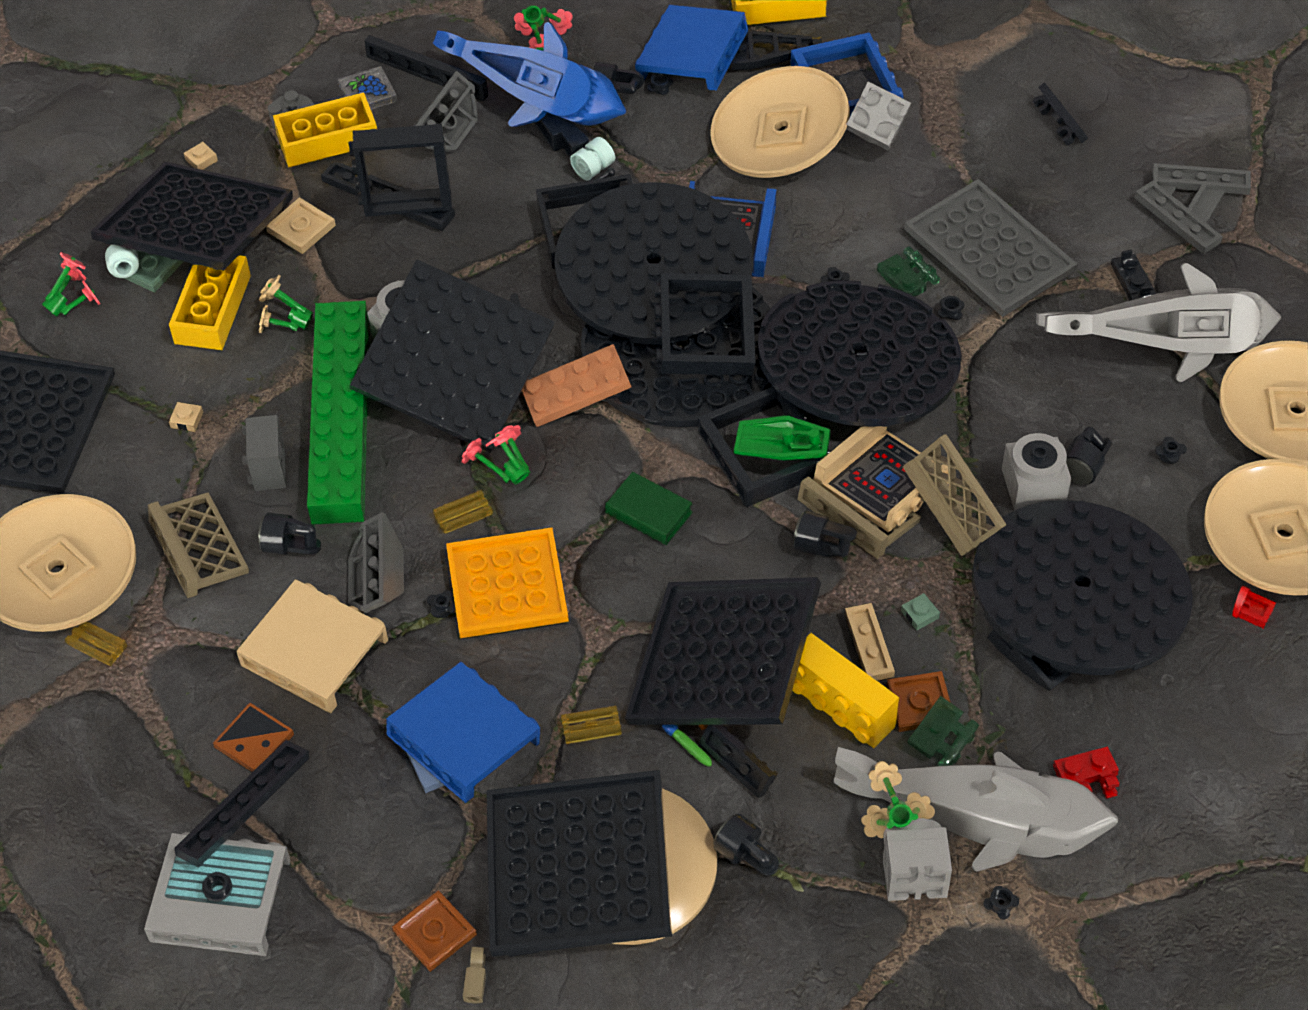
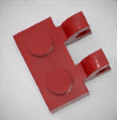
[1053,746,1120,799]

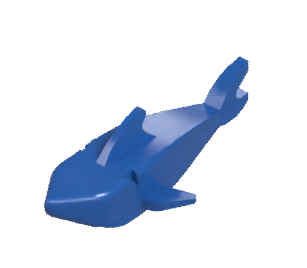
[433,22,626,127]

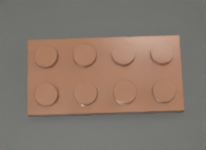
[522,344,631,427]

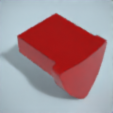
[1232,586,1276,629]

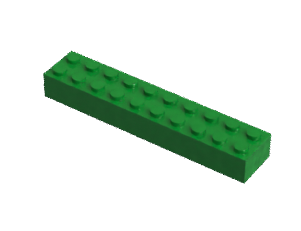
[307,301,369,525]

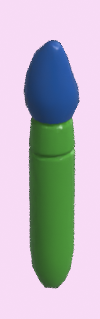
[662,725,712,767]

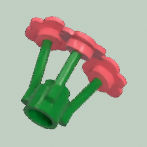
[514,6,573,49]
[42,252,100,317]
[462,425,531,485]

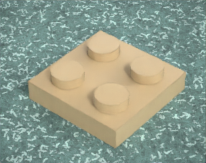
[266,197,336,254]

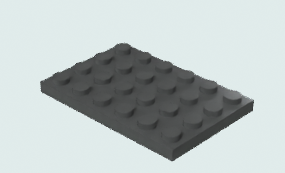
[904,179,1078,317]

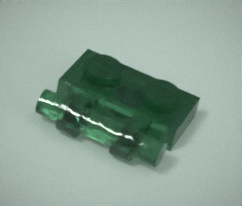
[877,246,940,297]
[907,696,979,766]

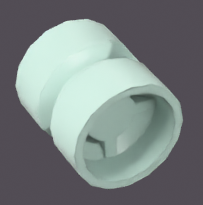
[570,137,615,181]

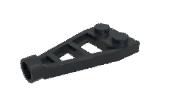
[731,30,822,70]

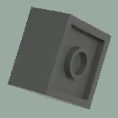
[242,415,286,491]

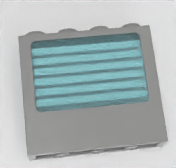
[144,832,290,956]

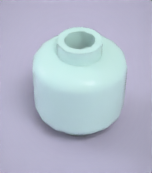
[105,244,139,278]

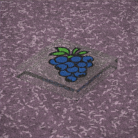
[338,66,397,109]

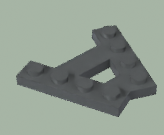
[1134,163,1251,254]

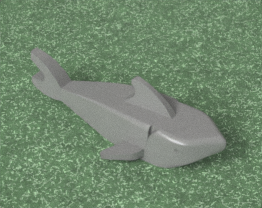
[1036,263,1281,382]
[834,747,1118,871]

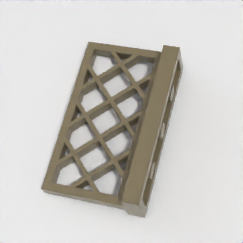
[902,434,1006,556]
[797,477,921,559]
[148,492,249,598]

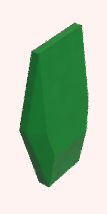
[734,416,830,460]

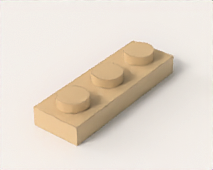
[845,603,895,681]

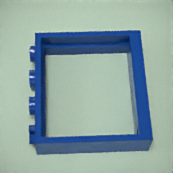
[791,32,903,118]

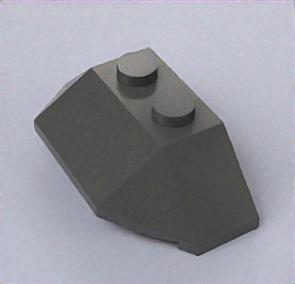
[413,71,478,153]
[348,512,404,613]

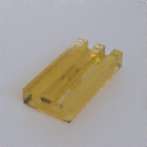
[433,490,493,534]
[65,621,127,666]
[561,706,622,744]

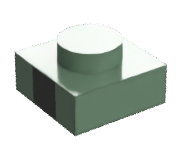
[901,593,940,631]

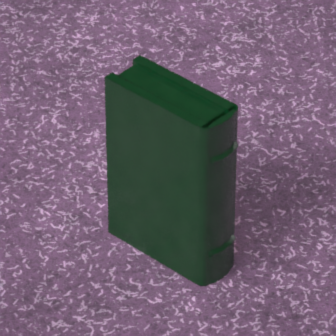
[605,471,692,545]

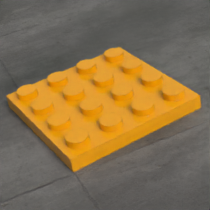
[446,527,569,638]

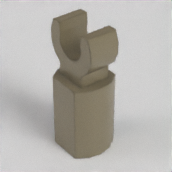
[463,947,486,1003]

